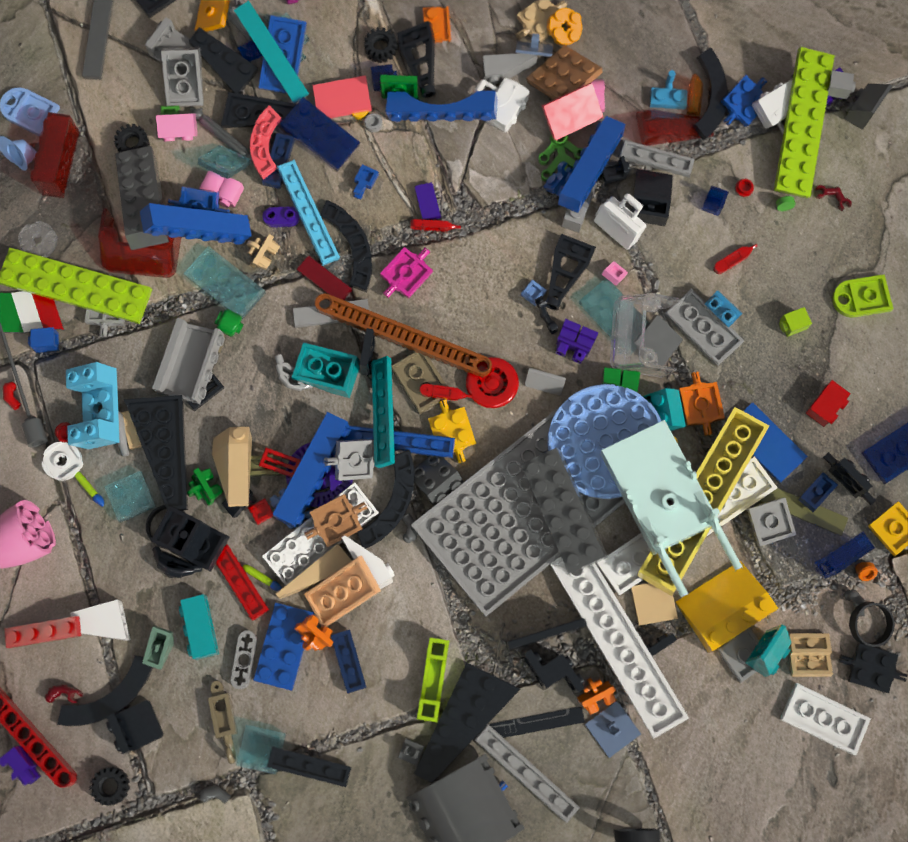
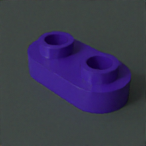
[262,207,300,227]

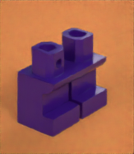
[555,319,598,364]
[0,746,41,786]

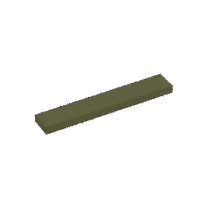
[758,488,848,536]

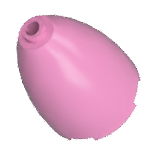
[0,500,56,569]

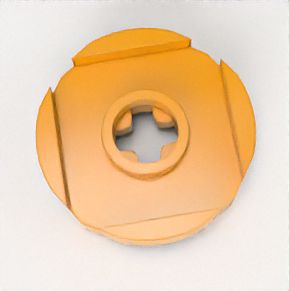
[547,8,582,46]

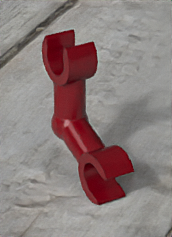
[815,185,852,211]

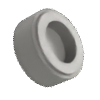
[364,113,383,133]

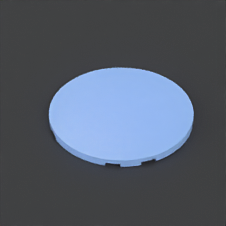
[548,384,661,499]

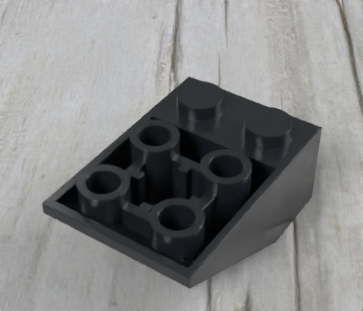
[630,169,673,226]

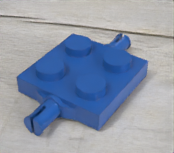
[721,75,767,127]
[168,186,230,213]

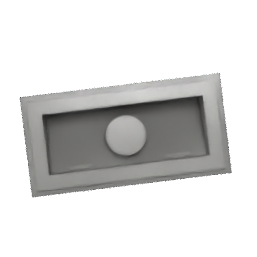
[525,368,566,396]

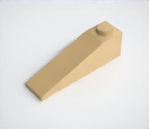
[276,544,352,599]

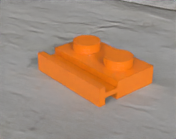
[423,6,451,43]

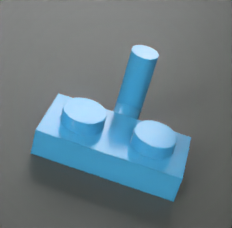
[650,70,687,110]

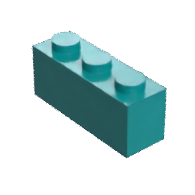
[179,594,219,660]

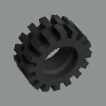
[364,27,397,63]
[114,124,150,152]
[89,767,130,806]

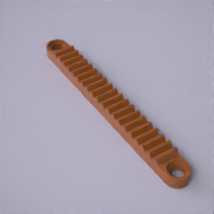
[315,293,492,377]

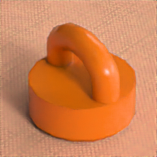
[855,562,878,581]

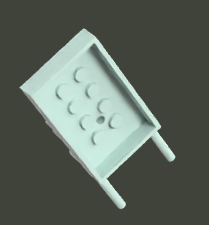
[600,420,742,597]

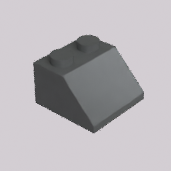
[844,83,893,130]

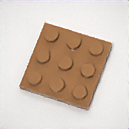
[526,45,603,100]

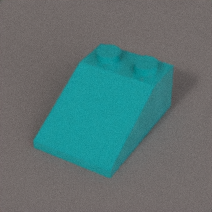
[291,342,360,398]
[745,624,792,677]

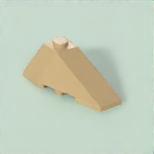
[212,427,252,507]

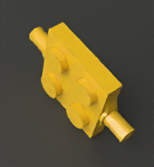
[428,400,476,463]

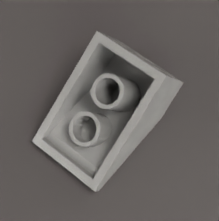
[161,47,204,106]

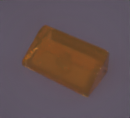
[687,74,703,116]

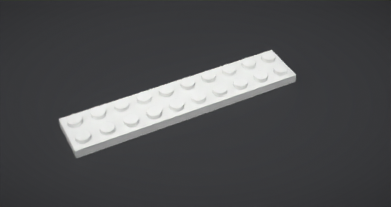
[596,456,777,596]
[550,557,689,739]

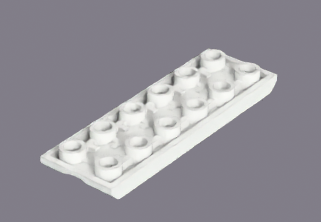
[262,482,379,586]

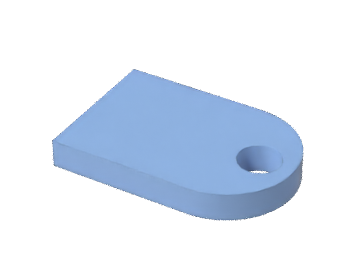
[0,88,60,137]

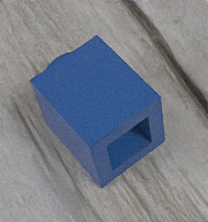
[28,327,59,353]

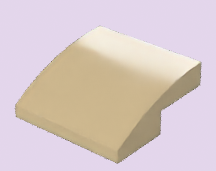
[789,633,833,677]

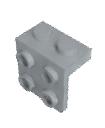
[145,17,192,63]

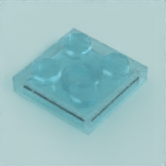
[198,145,250,179]
[104,471,156,523]
[236,725,286,774]

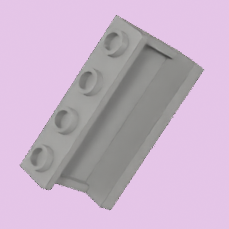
[152,318,225,404]

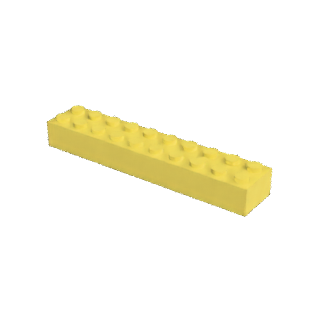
[637,407,769,596]

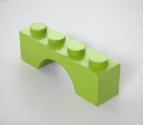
[417,638,449,723]

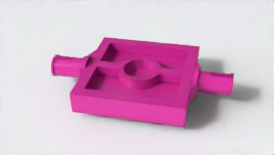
[380,247,433,299]

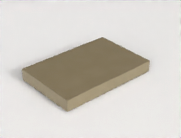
[392,352,447,415]

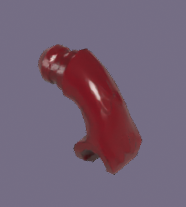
[45,685,83,703]

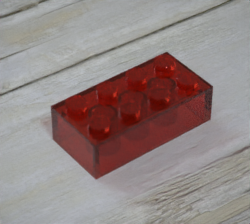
[30,112,80,198]

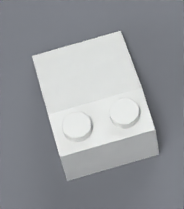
[342,536,394,589]

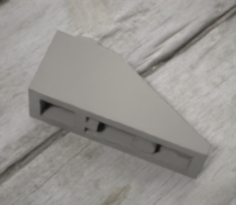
[483,53,537,85]
[562,183,597,233]

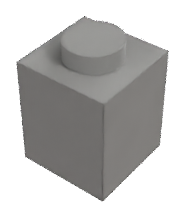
[827,70,856,99]

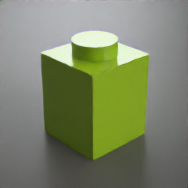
[779,307,812,337]

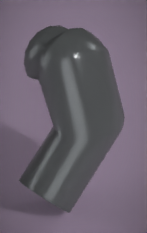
[844,589,865,617]
[199,785,231,804]

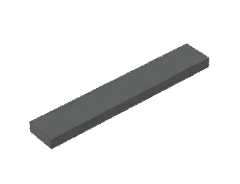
[82,0,114,80]

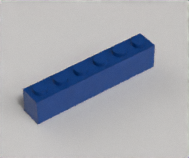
[557,116,626,213]
[140,203,252,245]
[272,412,350,529]

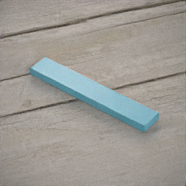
[277,160,340,266]

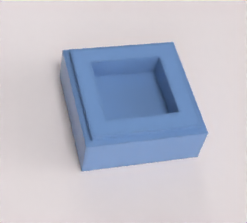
[521,280,547,306]

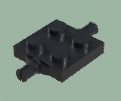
[823,452,876,506]
[838,643,908,694]

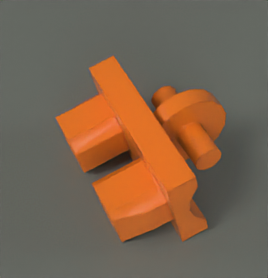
[294,615,333,651]
[577,678,616,714]

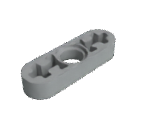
[231,631,257,689]

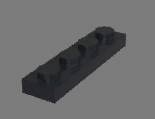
[266,746,351,787]

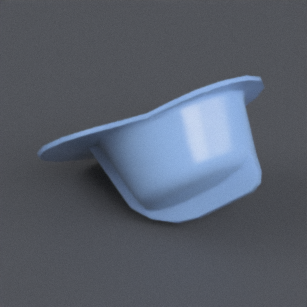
[0,136,37,171]

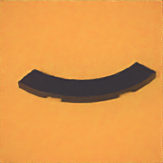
[692,48,728,141]
[320,200,372,293]
[357,449,414,549]
[57,655,153,726]

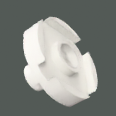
[42,442,83,481]

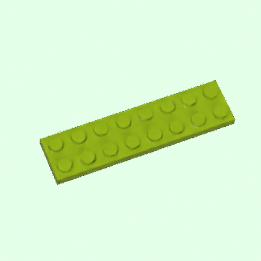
[774,47,835,198]
[0,248,152,324]

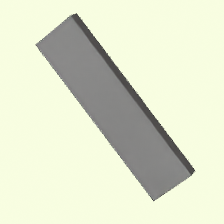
[619,140,695,178]
[293,299,369,328]

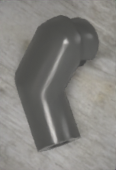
[402,513,418,543]

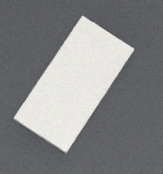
[780,683,871,756]

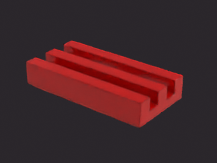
[259,448,301,478]

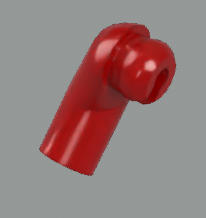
[2,381,21,410]

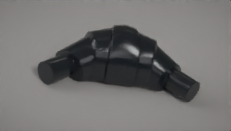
[152,546,202,578]

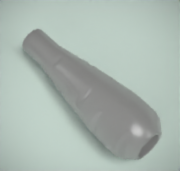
[117,411,130,457]

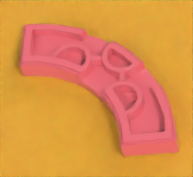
[250,105,282,179]

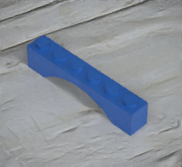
[386,91,498,122]

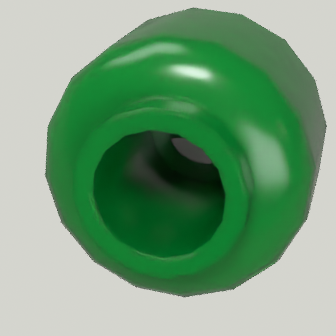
[214,309,244,337]

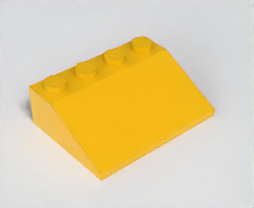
[675,561,778,653]

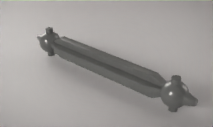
[190,107,253,166]

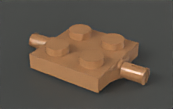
[304,494,368,547]

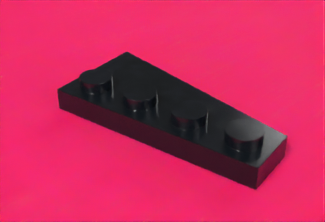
[189,27,258,94]
[221,92,300,128]

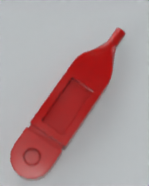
[410,219,461,232]
[714,244,757,274]
[420,384,472,401]

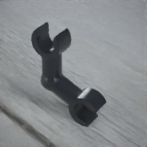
[535,296,558,334]

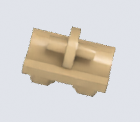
[246,234,280,270]

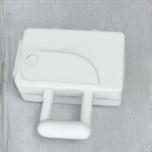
[472,78,529,132]
[752,79,793,134]
[594,193,646,250]

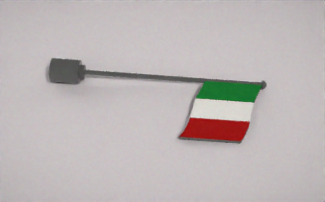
[0,291,65,448]

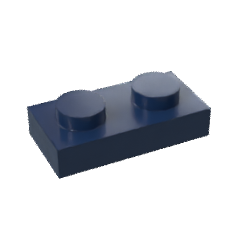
[798,472,838,512]

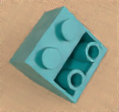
[642,388,686,431]

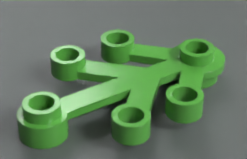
[538,134,583,182]

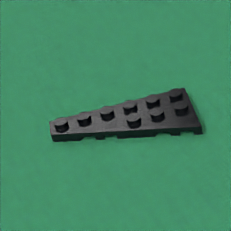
[124,395,188,511]
[414,663,520,783]

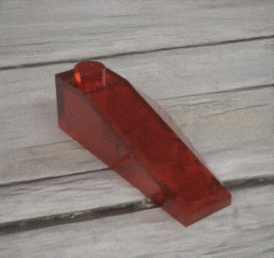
[636,110,714,146]

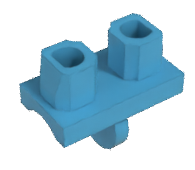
[705,290,743,327]

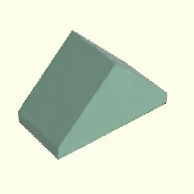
[142,626,174,670]

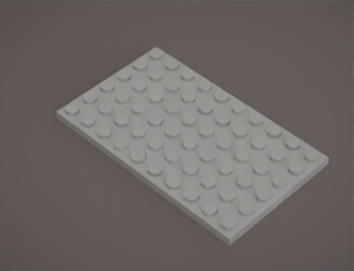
[411,406,625,617]

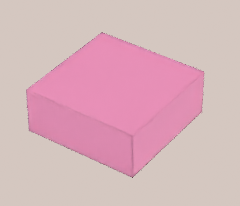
[602,261,628,286]

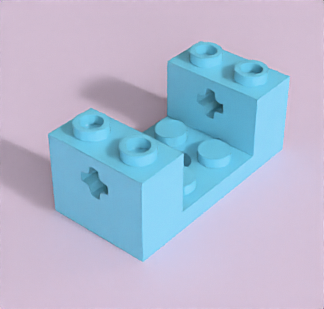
[66,362,120,449]

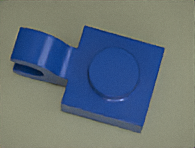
[543,161,573,195]
[353,164,379,200]

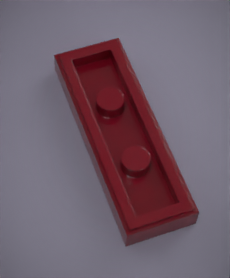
[297,255,352,300]

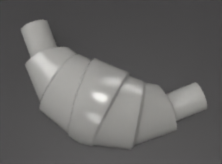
[275,354,313,391]

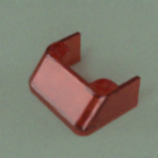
[98,208,182,278]

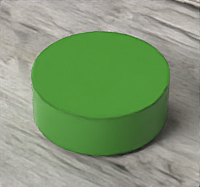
[776,196,796,211]

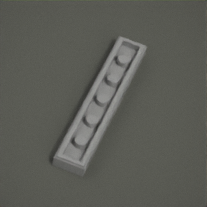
[475,724,580,823]

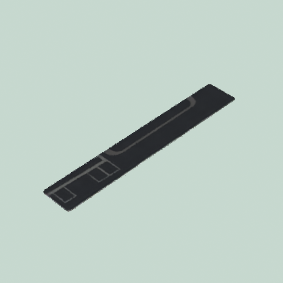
[485,707,585,738]

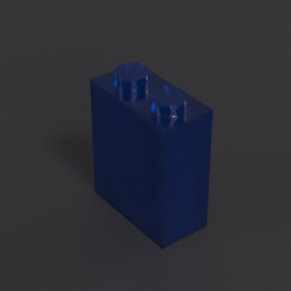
[814,531,875,578]

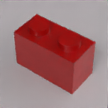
[805,380,851,427]

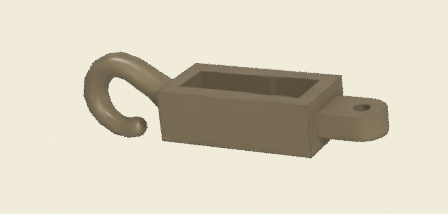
[208,681,238,764]

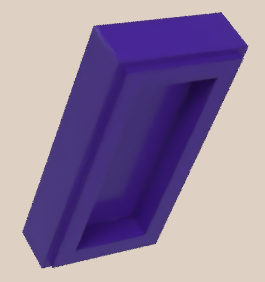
[414,182,441,220]

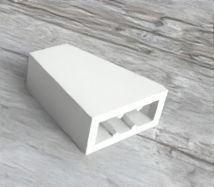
[70,600,131,641]

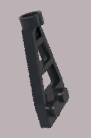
[397,21,436,98]
[546,234,596,311]

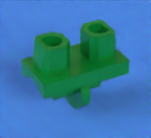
[187,468,223,506]

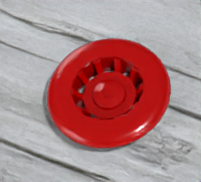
[466,357,519,408]

